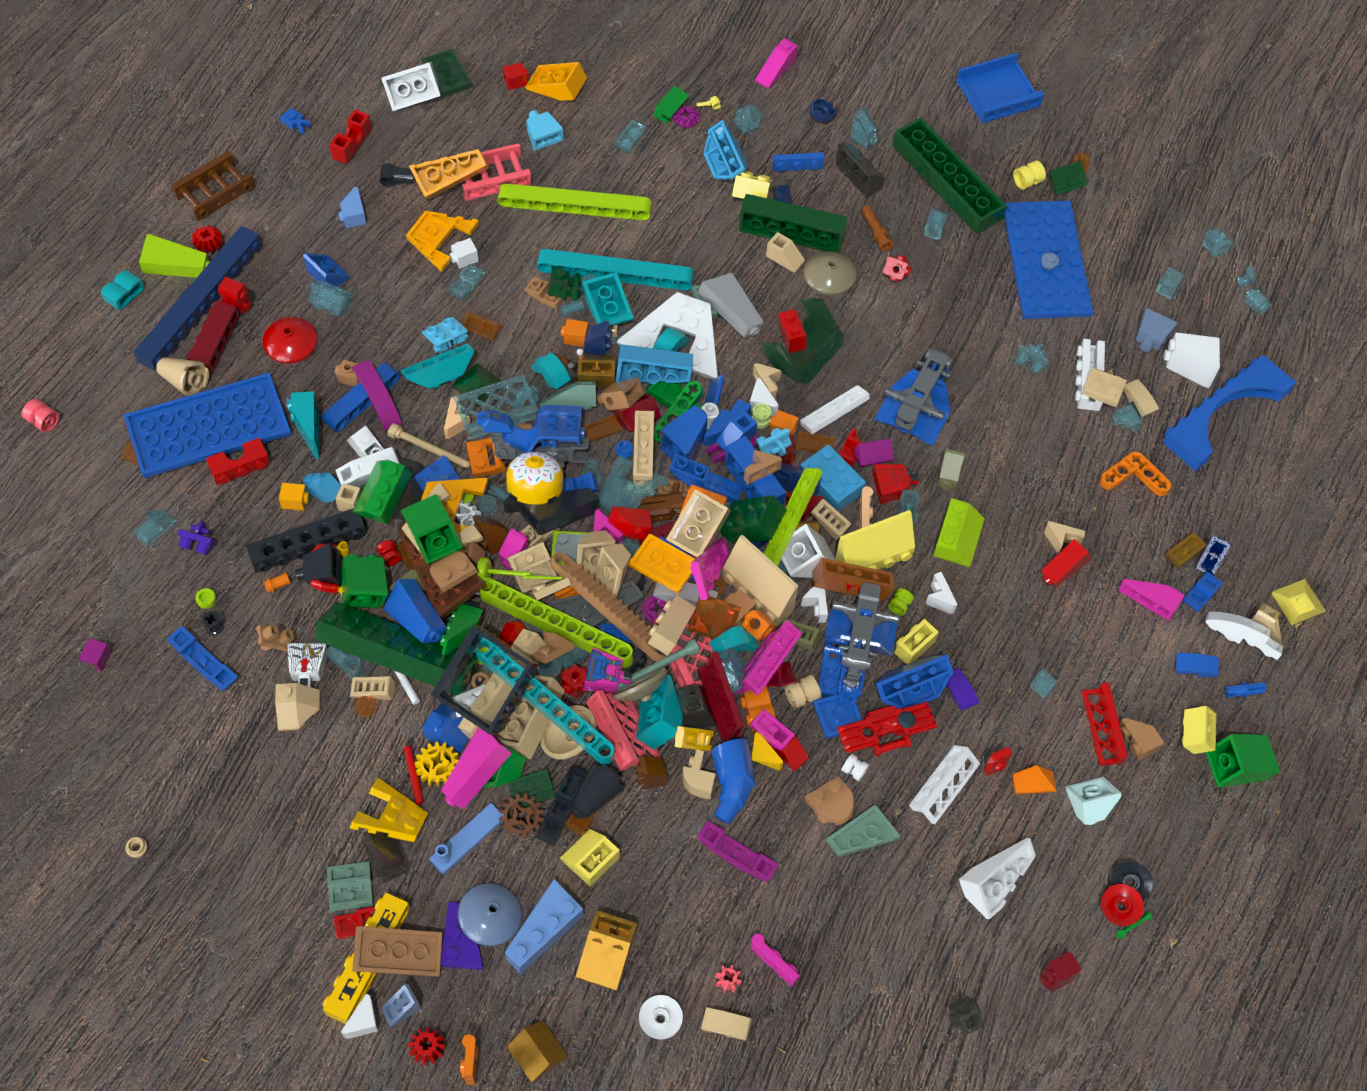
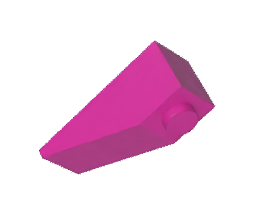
[755,38,798,89]
[1118,579,1185,621]

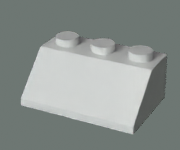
[382,62,441,111]

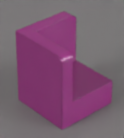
[79,638,112,672]

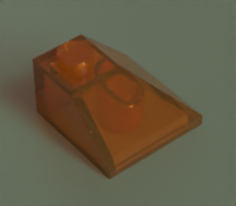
[687,596,741,639]

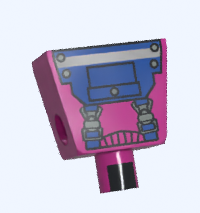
[583,648,632,693]

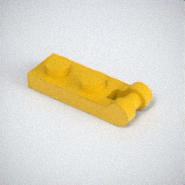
[675,726,714,751]

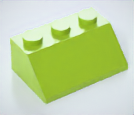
[933,498,985,567]

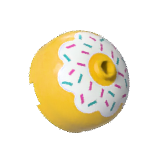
[506,452,564,505]

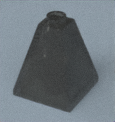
[676,684,715,729]

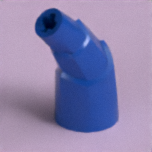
[711,739,755,825]

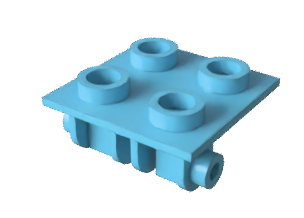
[421,317,468,353]

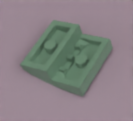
[327,861,373,912]

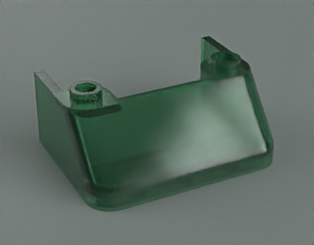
[760,298,844,384]

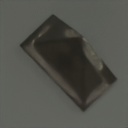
[553,353,578,384]

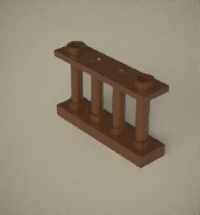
[171,151,255,222]

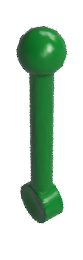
[1116,912,1153,939]

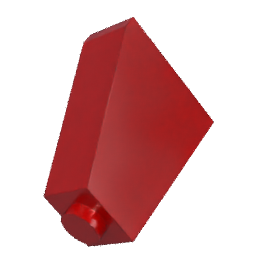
[1041,539,1091,588]

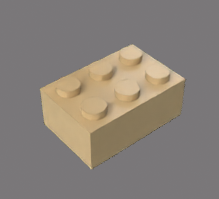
[666,489,732,557]

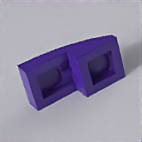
[946,668,979,711]

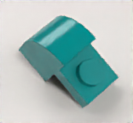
[653,327,690,352]
[531,352,571,389]
[709,626,758,659]

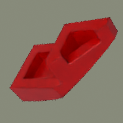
[838,428,862,467]
[333,907,375,940]

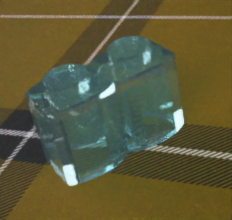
[898,489,920,531]

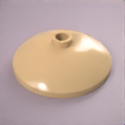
[541,705,596,759]

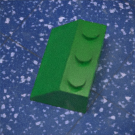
[352,460,411,525]

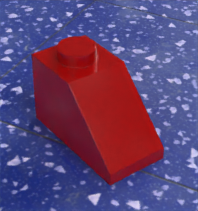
[608,506,652,540]

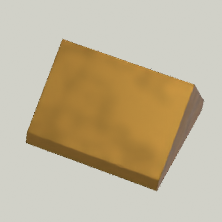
[507,1021,568,1083]

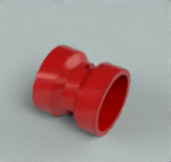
[376,540,402,567]

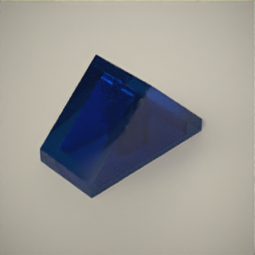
[1196,535,1231,576]

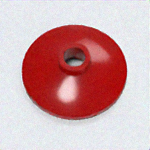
[1101,884,1144,926]

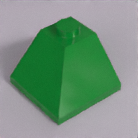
[481,747,526,789]

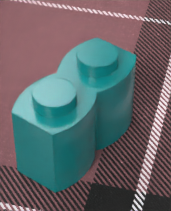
[101,270,145,310]

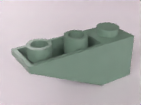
[541,381,596,410]

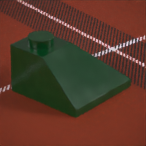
[452,362,504,407]

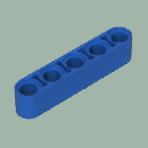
[322,362,400,432]

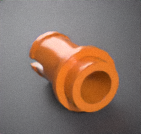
[264,572,290,593]

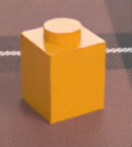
[279,483,310,511]

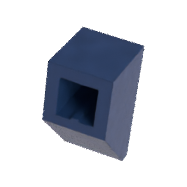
[584,321,612,355]

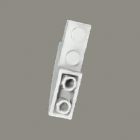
[1206,612,1283,660]

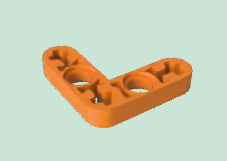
[1100,452,1171,496]

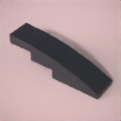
[536,764,588,846]

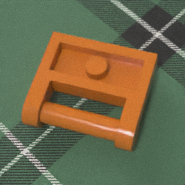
[466,437,506,478]
[460,1034,479,1085]

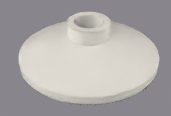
[639,995,683,1040]

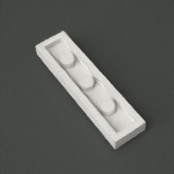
[800,385,870,434]

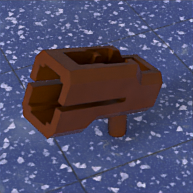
[634,482,686,522]

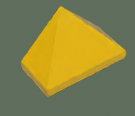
[752,732,783,771]

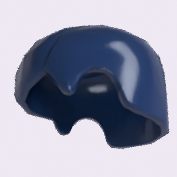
[810,98,837,123]

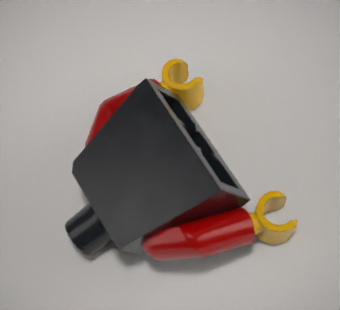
[295,541,349,597]

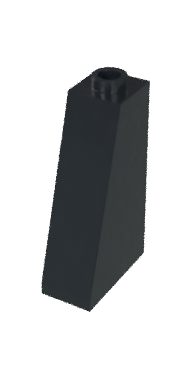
[520,488,600,535]

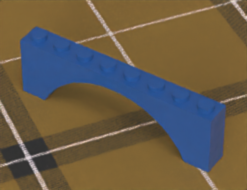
[1163,355,1297,472]

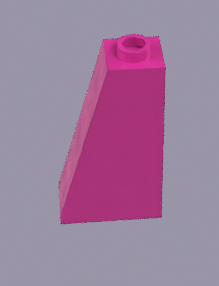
[441,727,512,809]

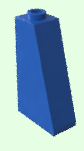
[383,579,446,643]

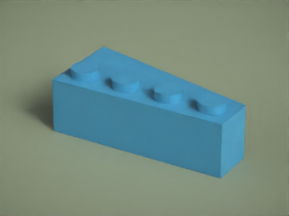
[615,344,693,384]

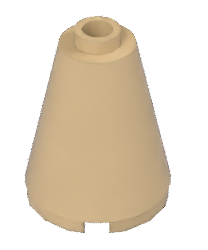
[157,357,209,396]

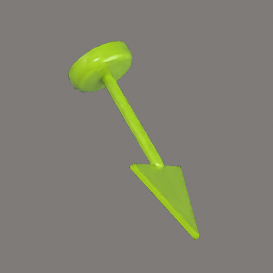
[477,557,562,580]

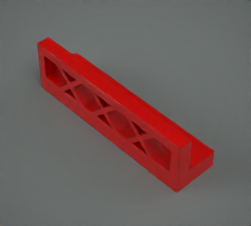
[1081,682,1127,766]

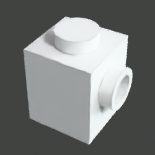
[450,238,479,269]

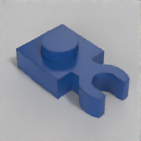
[280,107,311,134]

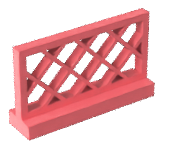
[653,610,728,694]
[586,690,662,771]

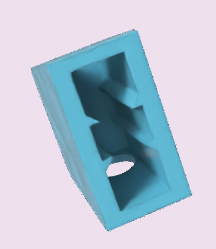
[526,110,563,151]

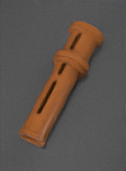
[861,205,894,252]

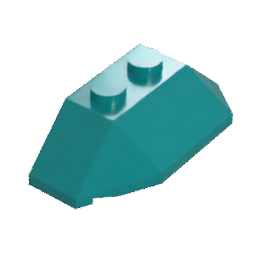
[400,343,474,388]

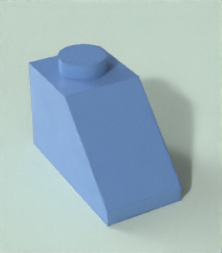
[338,187,366,228]

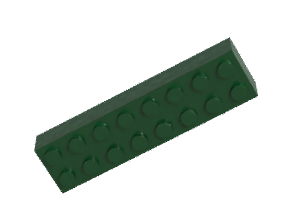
[892,117,1007,234]
[315,601,479,695]

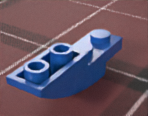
[669,453,743,502]

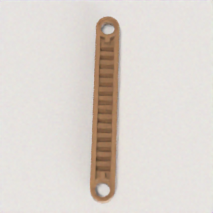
[550,552,671,662]

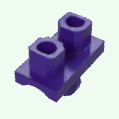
[177,521,218,555]

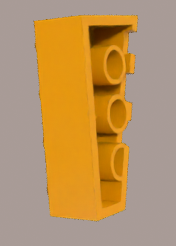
[409,149,489,200]

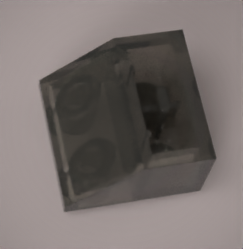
[362,831,407,883]

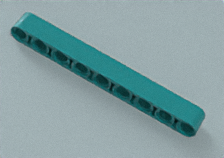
[536,249,694,290]
[475,638,615,765]

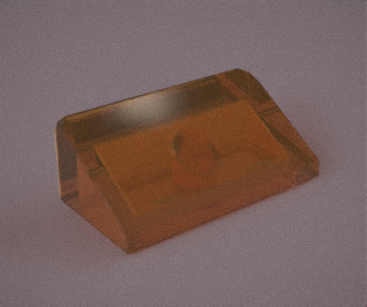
[462,311,502,341]

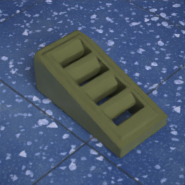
[782,618,822,652]

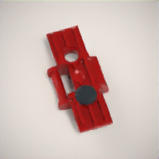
[837,702,937,757]

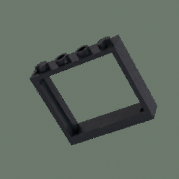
[431,625,539,735]

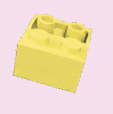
[732,171,773,199]
[560,829,620,887]

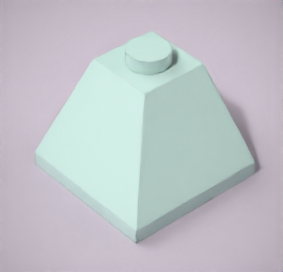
[1066,777,1121,825]

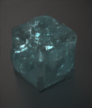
[733,104,763,133]

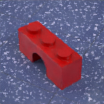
[329,109,372,164]
[206,438,270,485]

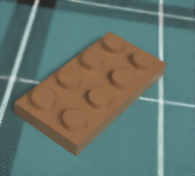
[352,926,442,977]

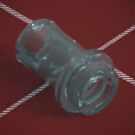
[560,299,584,317]
[488,483,511,503]

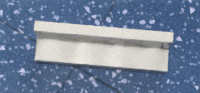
[909,745,980,824]

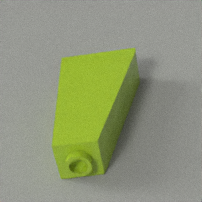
[139,234,211,278]

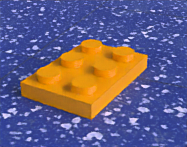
[629,534,695,594]

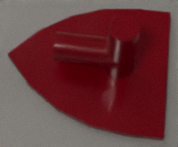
[765,661,797,687]

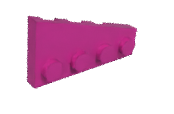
[690,538,730,600]

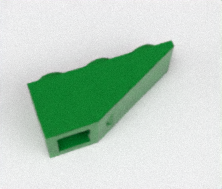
[440,604,483,655]

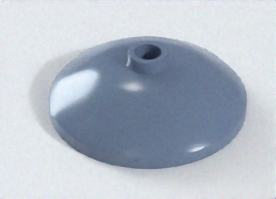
[458,883,522,946]

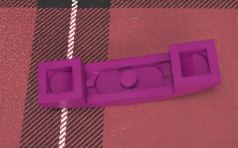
[352,359,402,432]
[696,820,779,883]

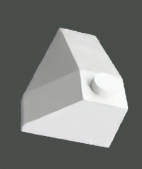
[959,838,1036,919]

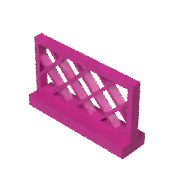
[731,620,802,695]

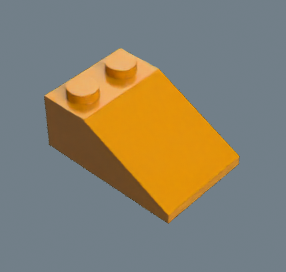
[525,62,587,101]

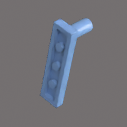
[429,803,504,876]

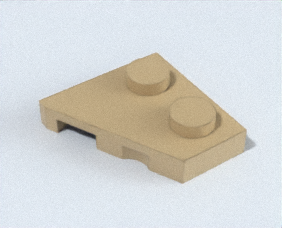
[527,578,571,600]

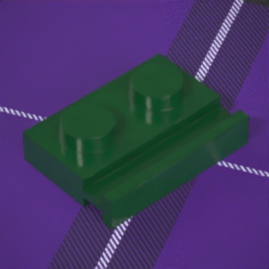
[1049,161,1087,194]
[508,769,555,810]

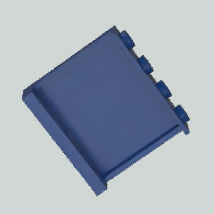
[956,53,1044,124]

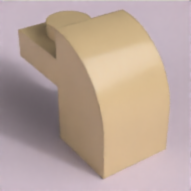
[682,749,715,800]

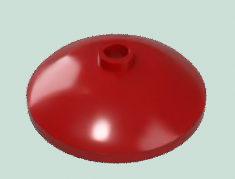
[262,317,318,364]

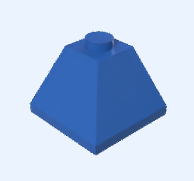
[422,703,469,754]

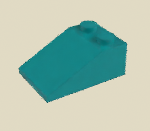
[582,272,634,327]
[288,391,320,459]
[636,674,683,749]

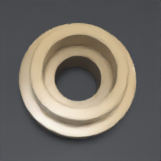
[125,837,148,858]

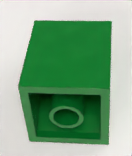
[401,494,463,564]
[341,554,388,608]
[1206,734,1280,788]

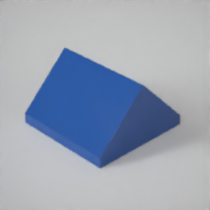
[303,253,350,293]

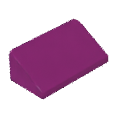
[854,439,894,467]

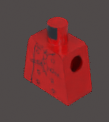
[872,464,919,504]

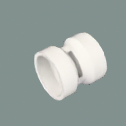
[842,754,869,781]

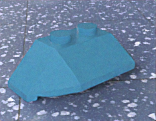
[704,120,749,180]

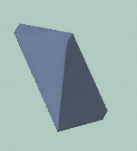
[381,983,421,1027]

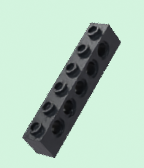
[246,508,367,573]

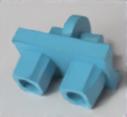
[756,428,792,456]

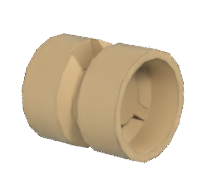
[784,675,821,709]

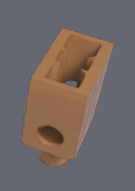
[597,377,645,410]

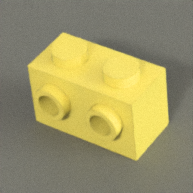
[895,619,939,664]
[1182,706,1216,754]

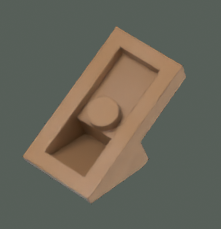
[744,450,782,485]
[532,632,575,663]

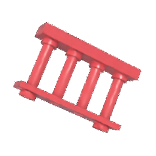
[462,143,532,201]

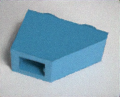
[302,472,341,502]

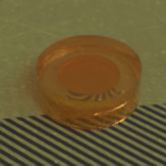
[354,696,376,717]

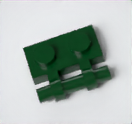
[547,267,582,300]

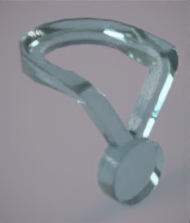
[579,458,603,488]

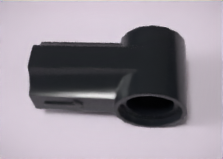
[379,163,415,187]

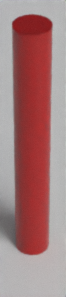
[403,746,424,805]

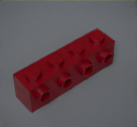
[187,301,239,374]

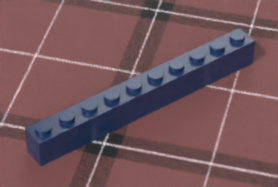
[133,225,262,371]

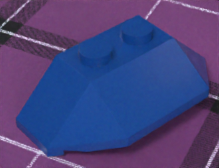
[876,654,954,709]

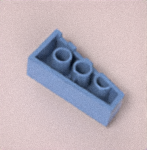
[505,879,584,975]

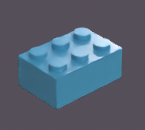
[800,444,866,512]

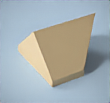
[1252,603,1283,646]

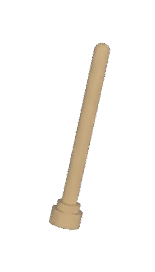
[387,423,470,468]

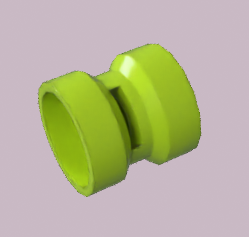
[888,588,914,616]

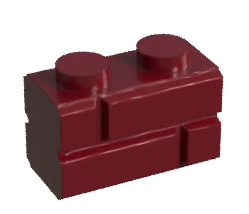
[1040,952,1081,992]

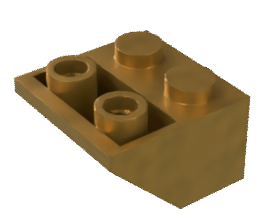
[578,355,616,388]

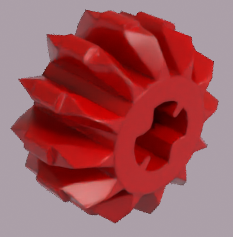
[192,224,223,254]
[408,1027,446,1066]

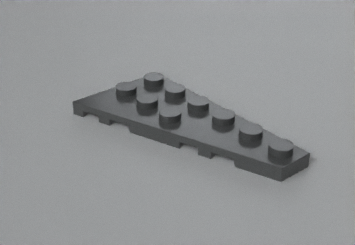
[518,581,644,642]

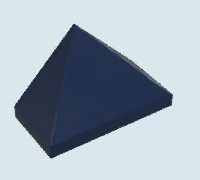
[772,184,793,204]

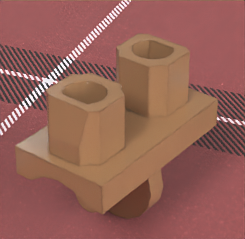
[256,624,294,652]

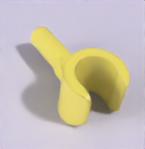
[697,96,721,110]

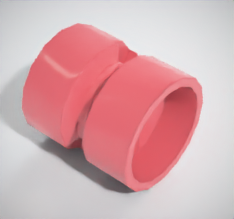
[22,398,59,432]

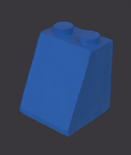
[661,405,708,460]

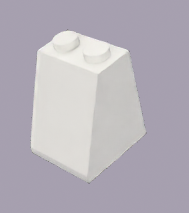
[1164,333,1220,388]
[781,524,836,578]

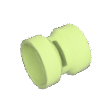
[752,403,771,429]

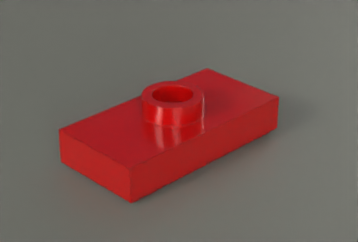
[984,747,1012,776]

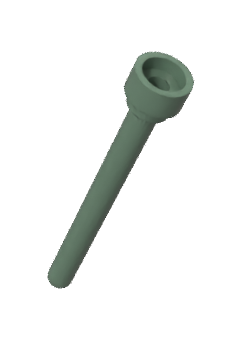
[616,638,701,691]

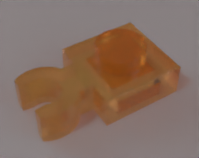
[564,811,597,837]

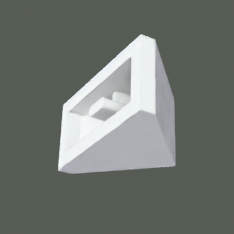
[750,378,778,416]
[341,994,378,1039]

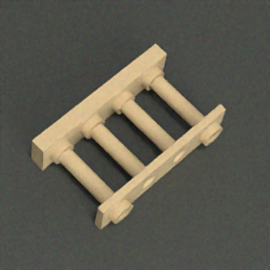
[633,411,654,499]

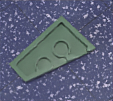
[826,805,901,857]

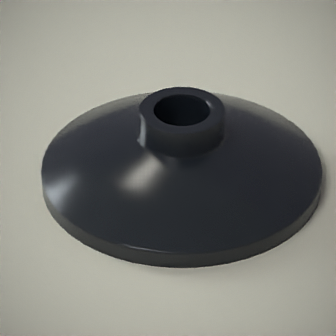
[1110,861,1153,901]

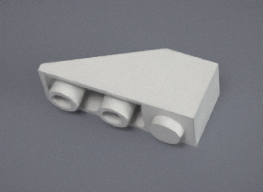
[347,426,384,458]
[336,447,400,487]

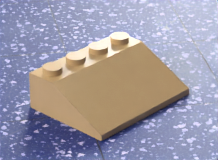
[723,535,798,626]
[496,675,565,759]

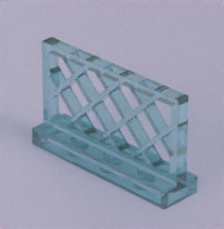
[453,374,539,440]

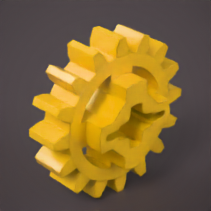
[415,742,459,787]

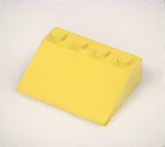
[835,510,915,570]

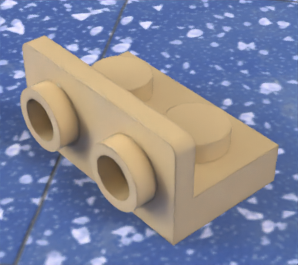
[1082,368,1127,407]

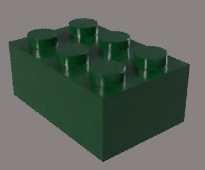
[719,495,787,544]

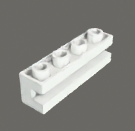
[1075,339,1105,411]

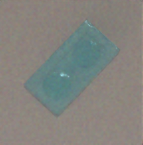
[614,120,646,153]

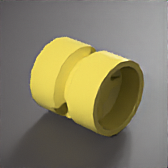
[1013,160,1046,190]

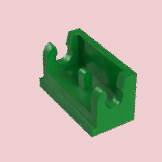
[653,85,690,123]

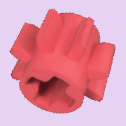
[715,965,742,993]

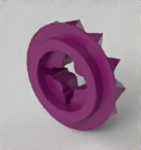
[673,105,699,128]
[642,595,667,623]

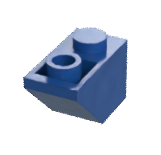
[716,411,757,452]

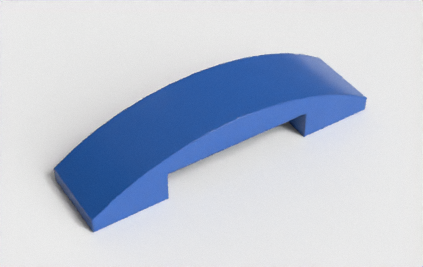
[167,626,238,692]

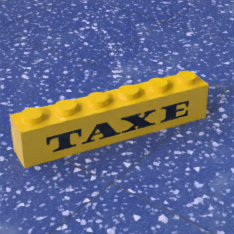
[323,892,410,1024]

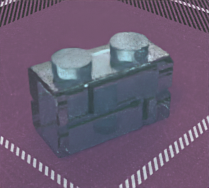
[308,279,352,316]

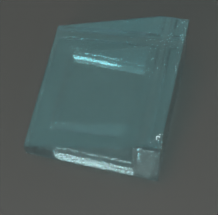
[1030,669,1057,698]

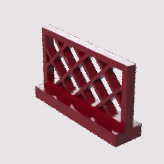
[697,651,744,743]

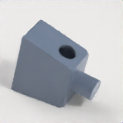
[1136,308,1178,352]

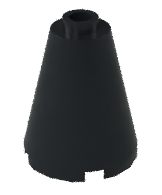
[570,762,625,820]

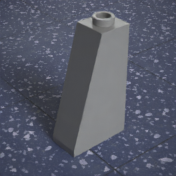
[698,273,764,337]

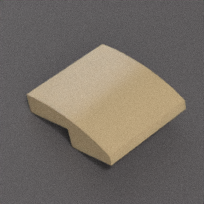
[507,542,557,593]

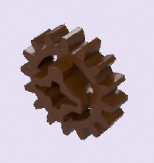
[498,792,544,838]

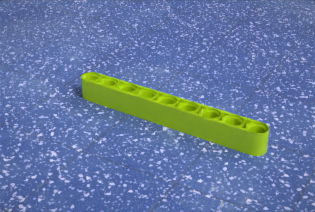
[497,184,652,220]
[479,578,633,668]

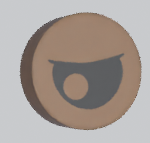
[472,671,491,688]

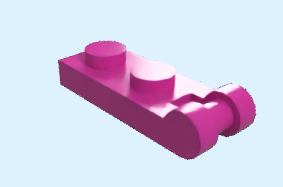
[750,934,799,987]

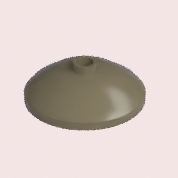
[804,251,857,296]
[611,668,667,702]

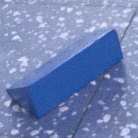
[704,375,724,407]

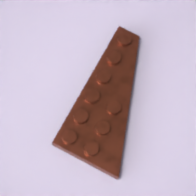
[397,521,485,620]

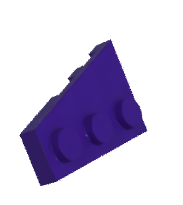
[440,902,483,971]

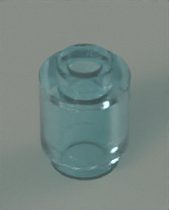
[1244,288,1272,314]

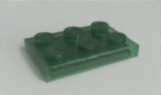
[422,49,472,98]

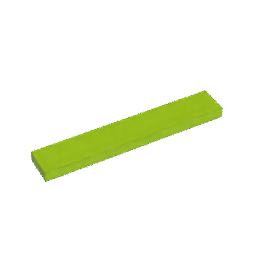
[763,468,823,567]

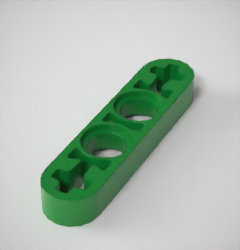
[653,381,703,444]

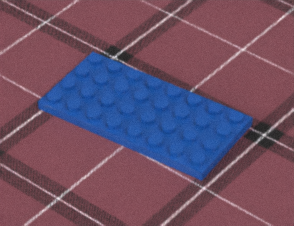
[1004,201,1094,319]
[123,373,291,479]

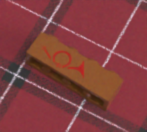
[812,558,894,601]

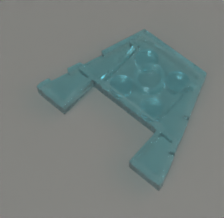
[598,456,669,513]

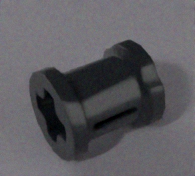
[202,611,224,635]

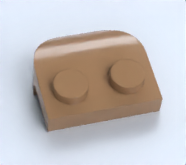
[430,551,477,593]
[804,776,855,825]

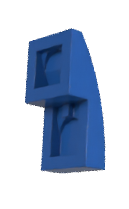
[562,472,599,493]
[1183,571,1223,612]
[1176,653,1219,677]

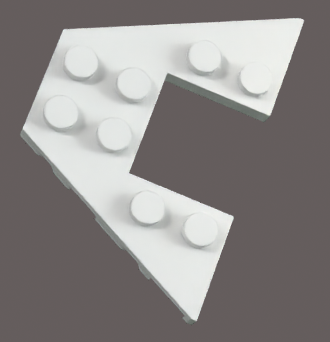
[617,292,717,380]

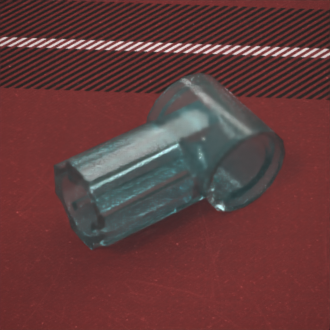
[325,646,364,679]

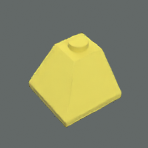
[1271,579,1326,625]

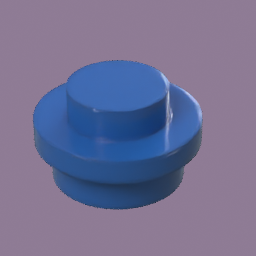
[615,440,634,459]

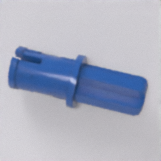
[1225,682,1267,698]

